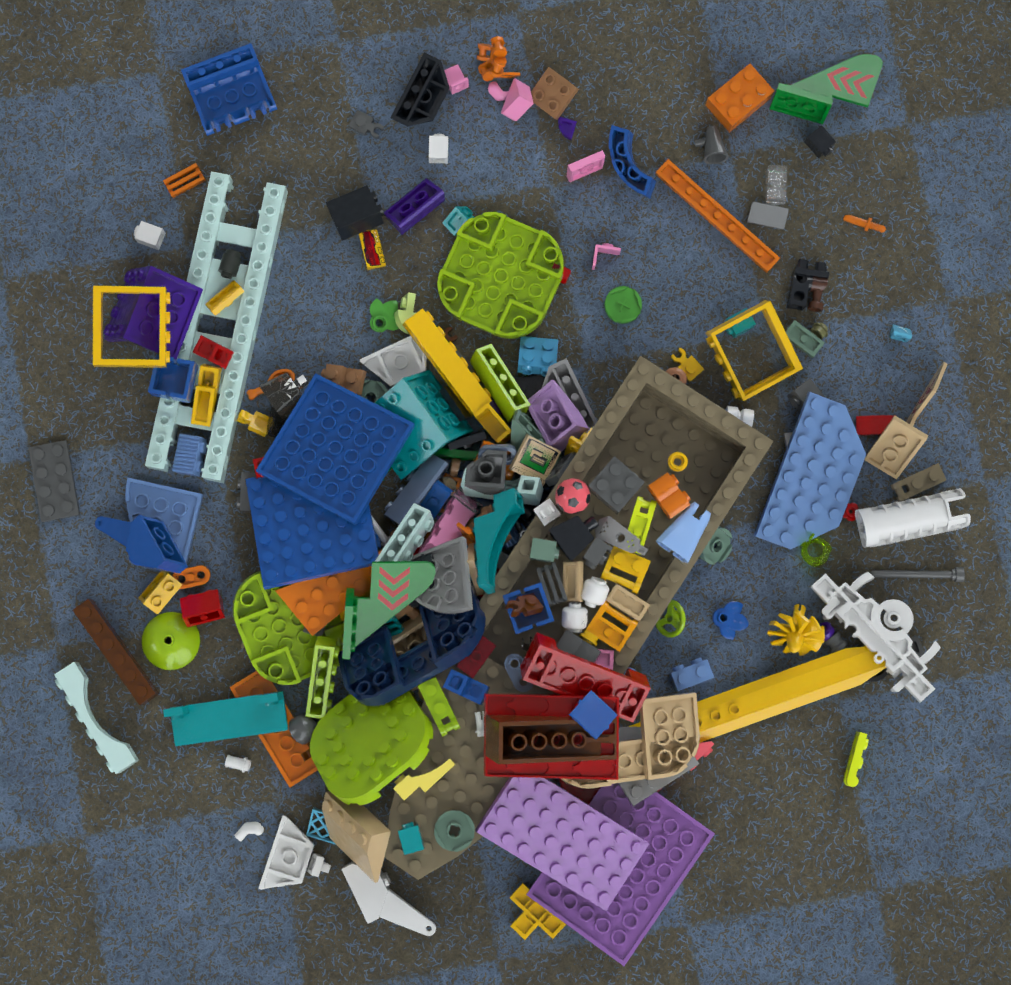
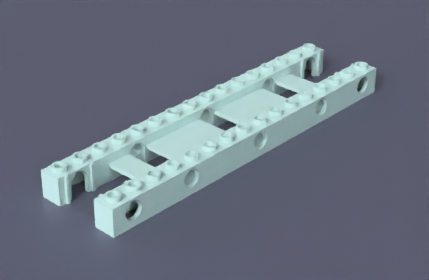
[145,171,288,483]

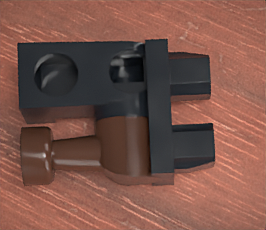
[786,259,829,312]

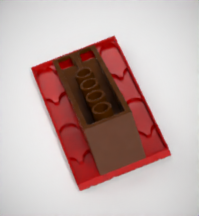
[484,694,619,780]

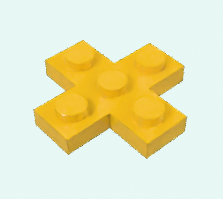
[509,883,566,940]

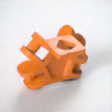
[476,36,520,81]

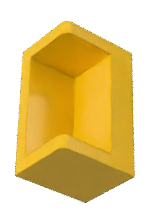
[474,403,511,444]

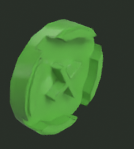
[604,286,642,324]

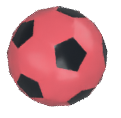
[555,478,591,514]

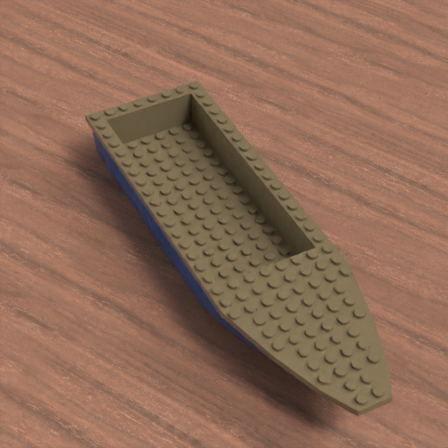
[384,356,773,880]

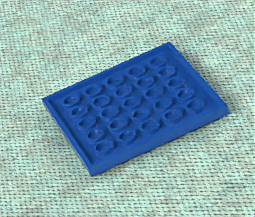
[256,373,415,525]
[246,477,379,590]

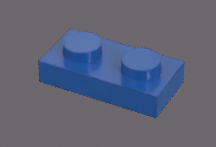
[420,480,453,520]

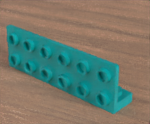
[163,691,288,746]

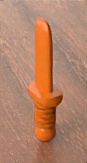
[843,215,886,233]

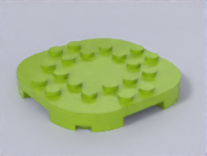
[437,212,564,339]
[232,571,344,685]
[310,690,433,806]

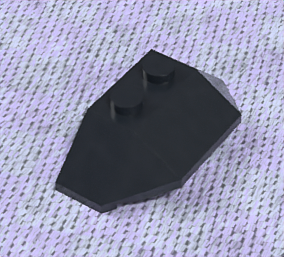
[390,52,450,127]

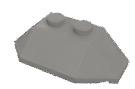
[542,358,597,433]

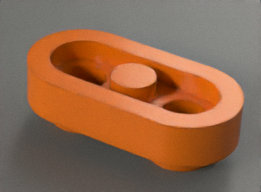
[172,565,211,589]

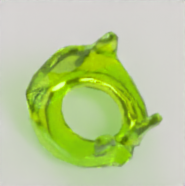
[801,533,832,567]

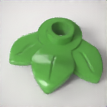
[370,298,399,332]

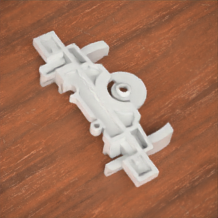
[811,572,941,703]

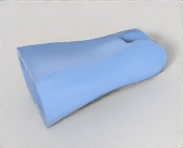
[656,502,711,563]

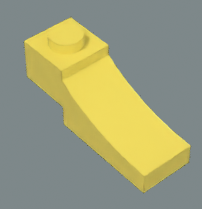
[393,758,455,800]

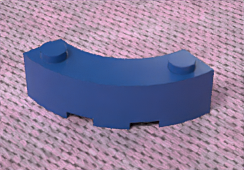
[609,125,656,199]

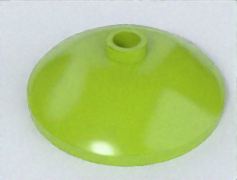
[142,612,200,670]

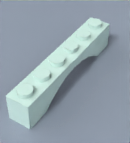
[54,662,139,774]

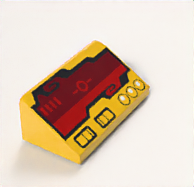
[359,230,386,270]

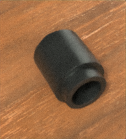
[218,249,242,279]

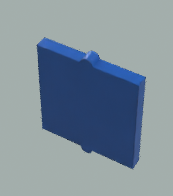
[569,690,617,740]

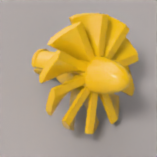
[767,604,825,656]

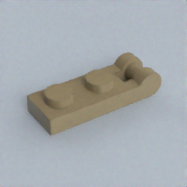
[890,463,946,502]

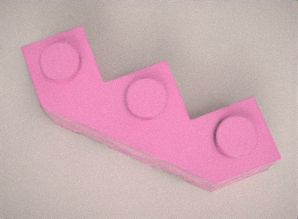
[418,490,476,553]

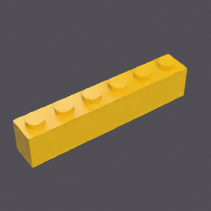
[403,308,492,417]

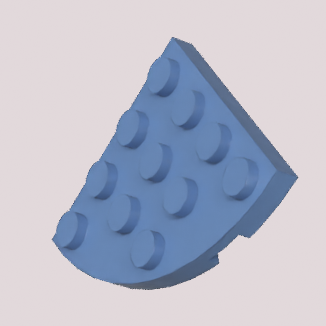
[125,477,203,563]

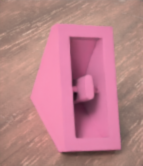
[501,78,534,121]

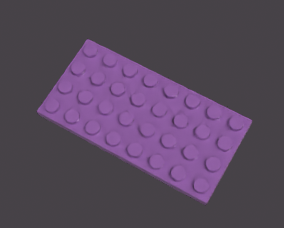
[475,777,650,911]

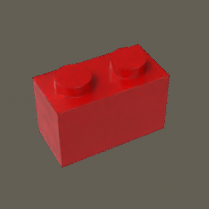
[180,589,225,627]

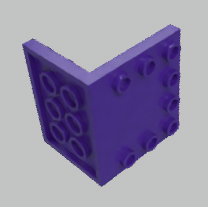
[103,266,203,360]

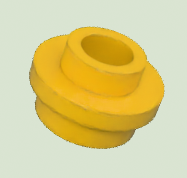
[668,452,688,472]
[579,630,599,647]

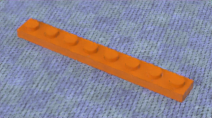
[655,159,780,273]

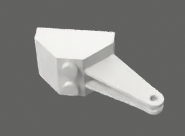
[342,862,436,936]

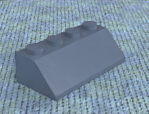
[384,455,449,526]

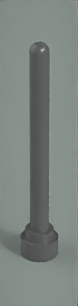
[870,567,965,582]

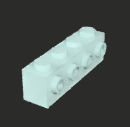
[375,503,434,561]

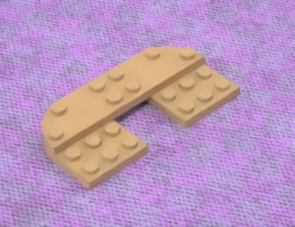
[560,692,700,789]

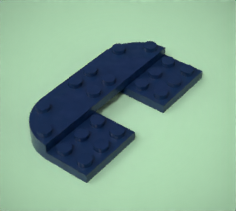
[338,579,486,706]

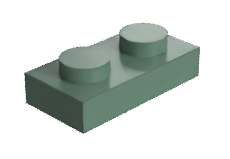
[786,320,825,359]

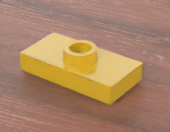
[205,280,245,316]

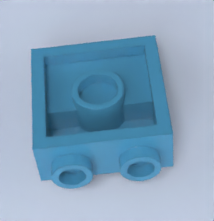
[517,336,558,377]

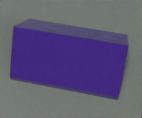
[384,178,445,235]

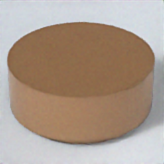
[449,458,460,477]

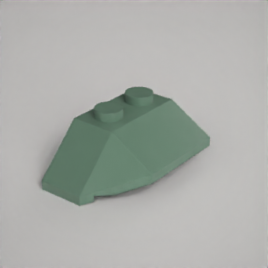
[511,409,563,469]

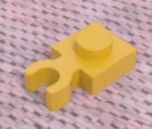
[671,348,704,382]

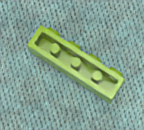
[469,344,531,423]
[305,636,340,719]

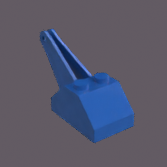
[95,515,188,573]

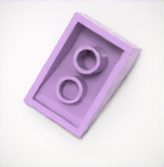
[528,379,589,452]

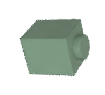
[529,538,560,563]

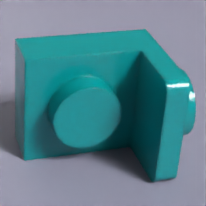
[442,206,474,236]

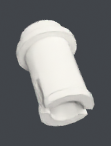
[475,711,484,737]
[225,755,251,773]

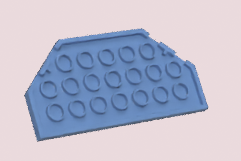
[754,392,866,549]

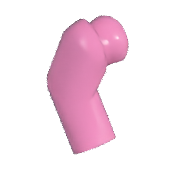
[488,81,509,101]

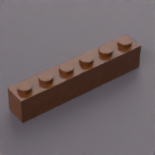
[72,599,160,705]

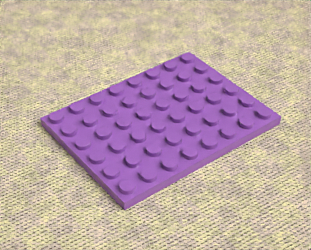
[526,783,715,966]

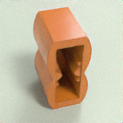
[647,472,691,520]

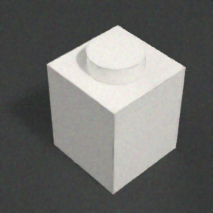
[429,134,448,164]
[134,221,166,250]

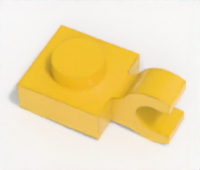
[237,409,273,437]

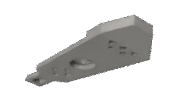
[595,516,648,556]

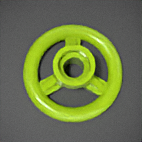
[656,599,686,638]

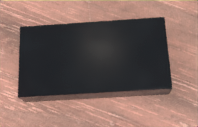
[439,386,471,422]

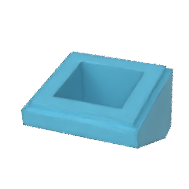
[889,324,912,343]

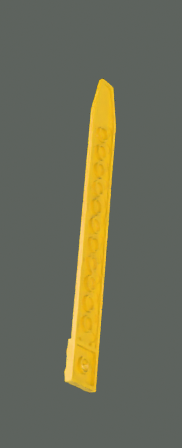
[628,646,886,743]

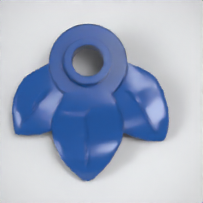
[712,602,749,640]

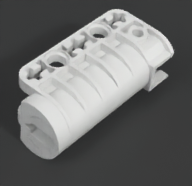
[855,488,971,548]

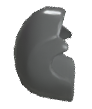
[289,713,317,745]

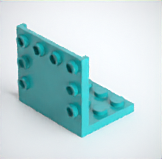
[375,370,474,480]

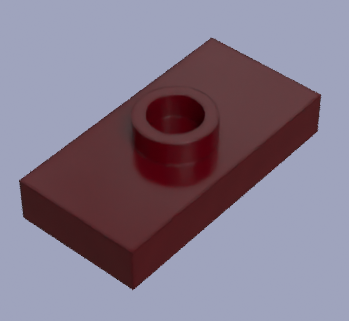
[457,636,496,678]

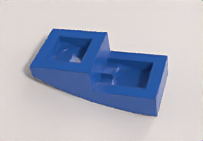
[443,669,490,705]

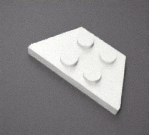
[360,336,427,387]
[258,815,315,890]

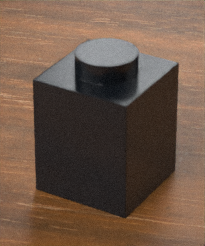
[804,125,836,159]

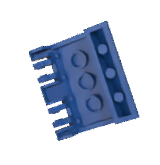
[181,43,277,136]

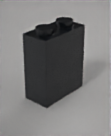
[326,185,384,241]

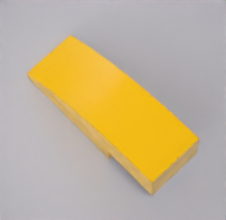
[191,364,222,427]

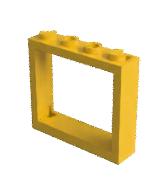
[93,286,171,368]
[705,300,803,401]

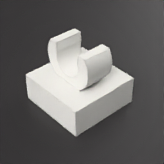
[533,498,561,527]
[307,853,331,877]

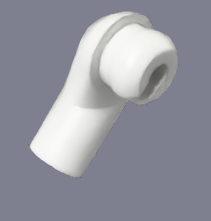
[234,822,264,841]

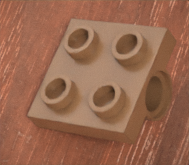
[531,67,579,120]

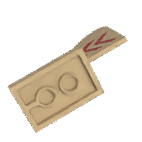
[865,362,947,480]

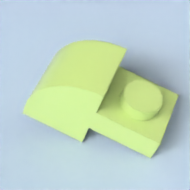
[394,292,416,335]

